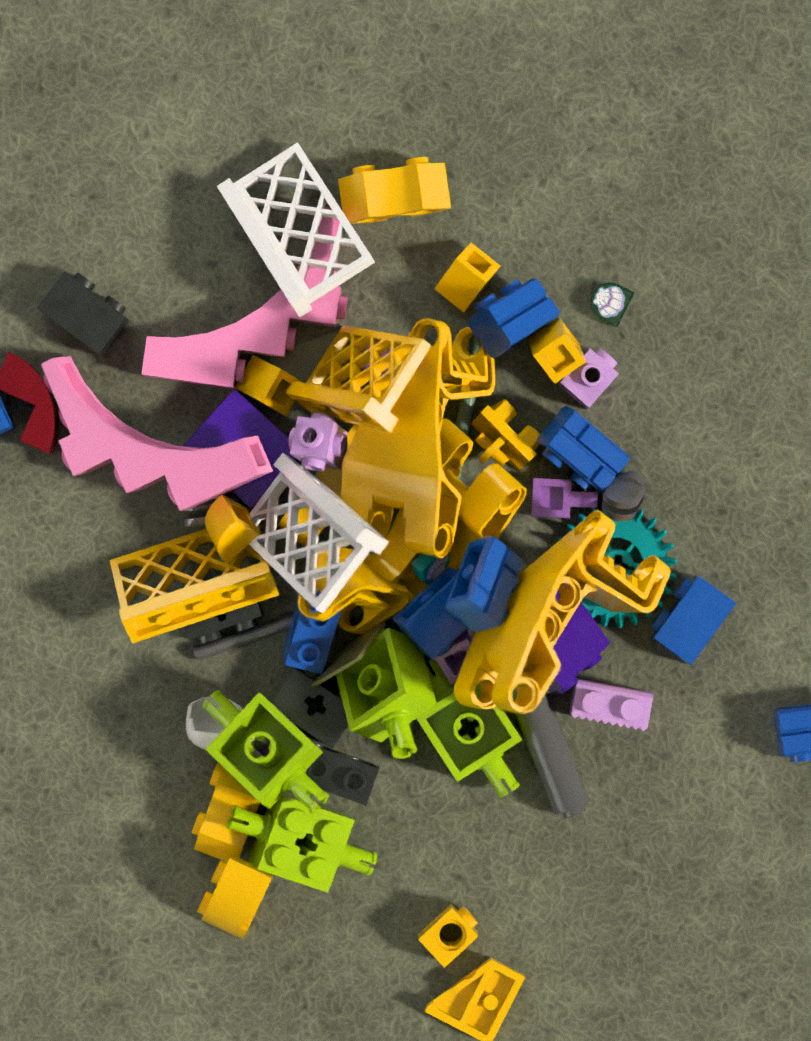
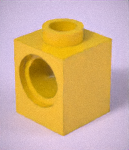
[528,317,586,384]
[418,903,478,968]

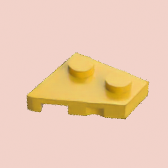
[424,958,525,1041]

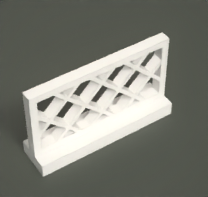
[217,142,375,318]
[249,453,389,613]

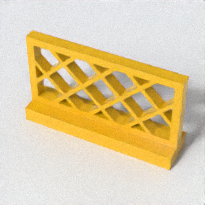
[285,325,431,433]
[109,525,279,644]

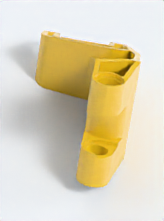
[341,318,495,558]
[298,418,526,635]
[454,510,671,713]

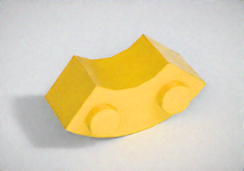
[338,157,451,224]
[192,762,260,862]
[197,855,273,940]

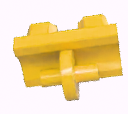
[471,399,541,472]

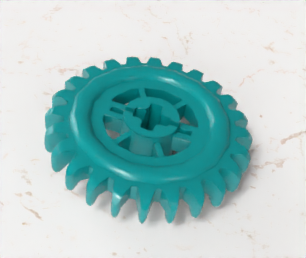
[558,508,678,629]

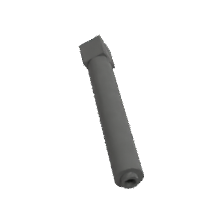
[512,686,590,819]

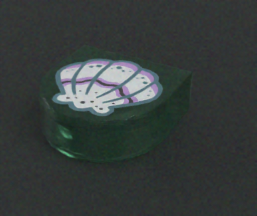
[589,282,635,328]

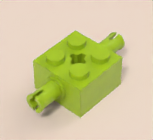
[336,621,437,759]
[416,658,522,798]
[202,690,329,814]
[226,792,377,893]

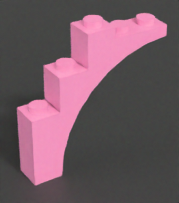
[141,207,348,390]
[41,356,273,511]

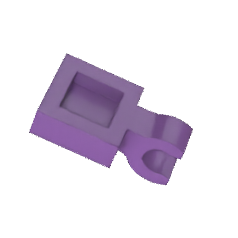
[531,478,598,518]

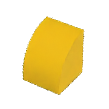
[434,243,501,312]
[235,355,302,416]
[205,494,260,564]

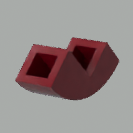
[0,352,59,455]

